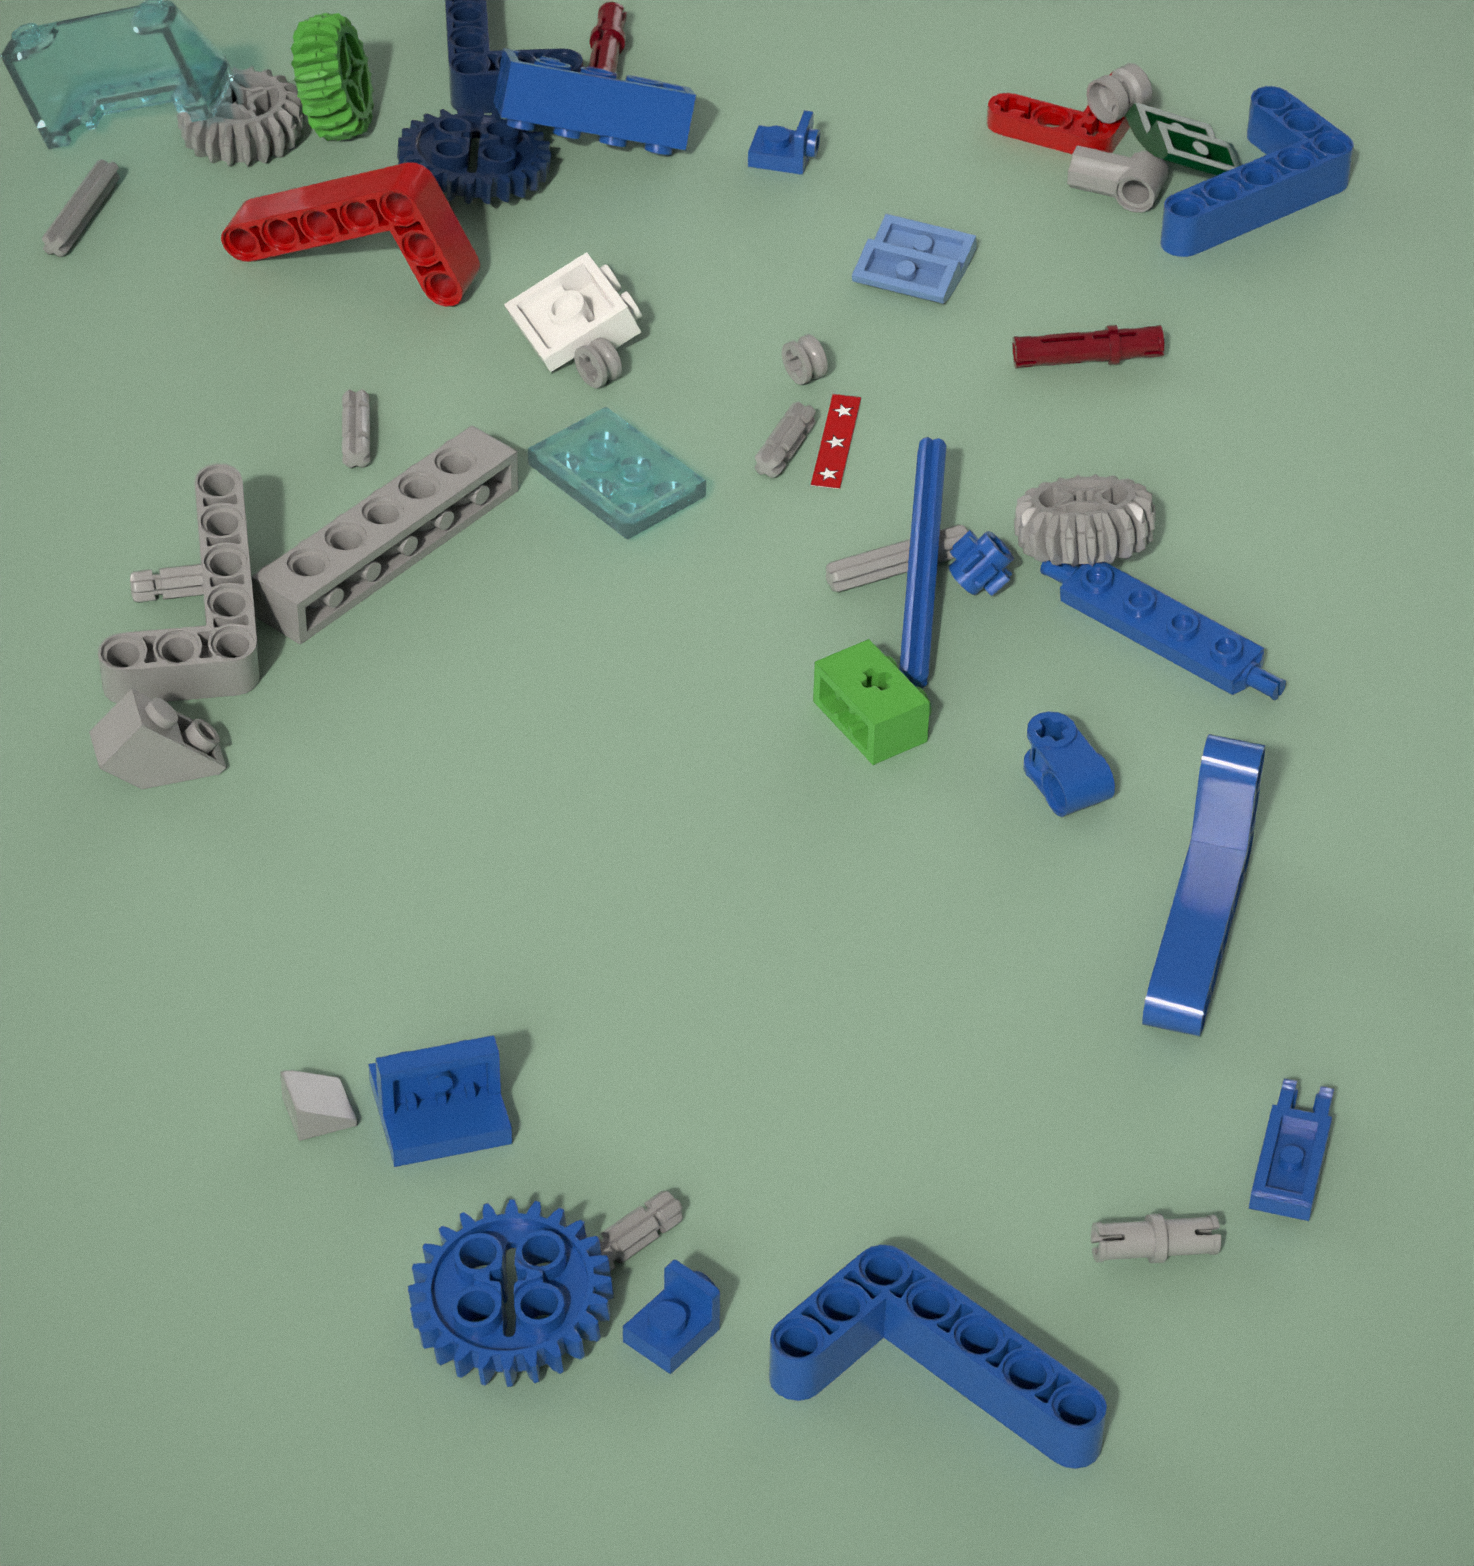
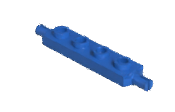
[1040,560,1286,701]

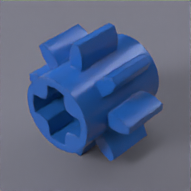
[949,530,1014,596]

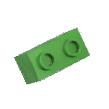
[813,639,932,765]

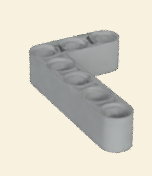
[98,463,260,703]

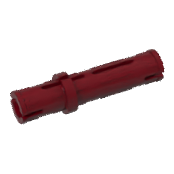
[589,2,627,73]
[1012,325,1164,369]

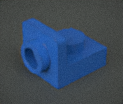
[748,110,820,175]
[623,1259,720,1375]

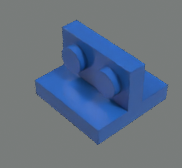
[368,1035,512,1167]

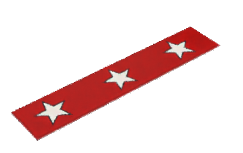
[810,394,861,489]

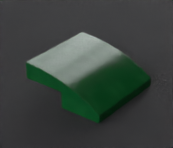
[1125,102,1241,175]

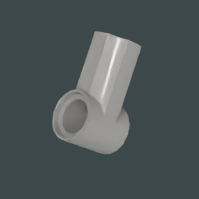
[1067,146,1169,213]

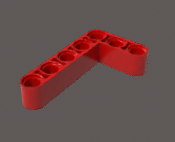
[221,162,480,307]

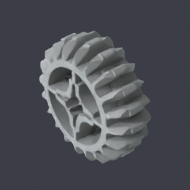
[177,66,304,166]
[1014,474,1156,567]

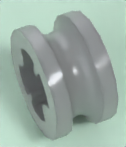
[782,334,828,385]
[574,337,622,388]

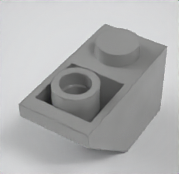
[89,688,226,789]

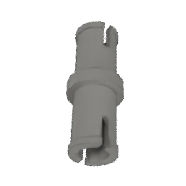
[1091,1214,1221,1263]

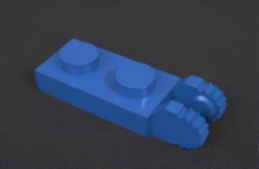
[1249,1078,1334,1221]

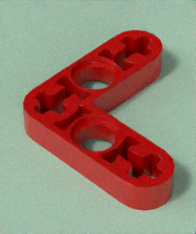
[987,72,1130,154]

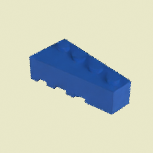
[493,48,696,155]

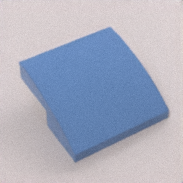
[852,214,977,304]

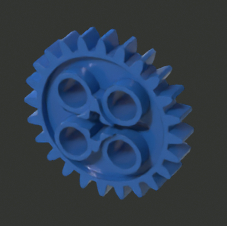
[408,1200,614,1387]

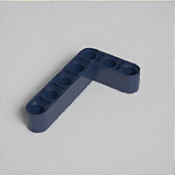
[445,0,583,114]

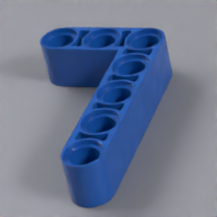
[1160,86,1354,257]
[1142,734,1266,1037]
[769,1245,1107,1469]

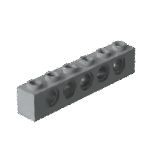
[252,425,518,645]

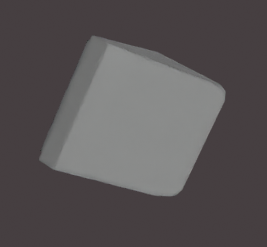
[280,1070,357,1141]

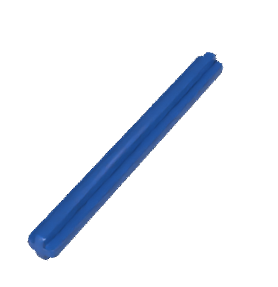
[899,437,947,689]

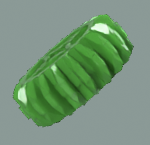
[291,13,375,141]

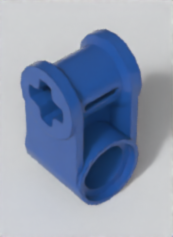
[1023,711,1115,817]

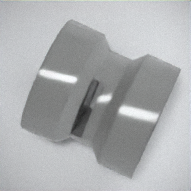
[1086,63,1152,124]

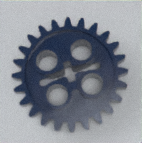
[397,107,551,204]

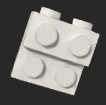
[504,252,642,372]

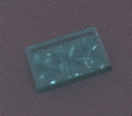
[528,407,706,540]

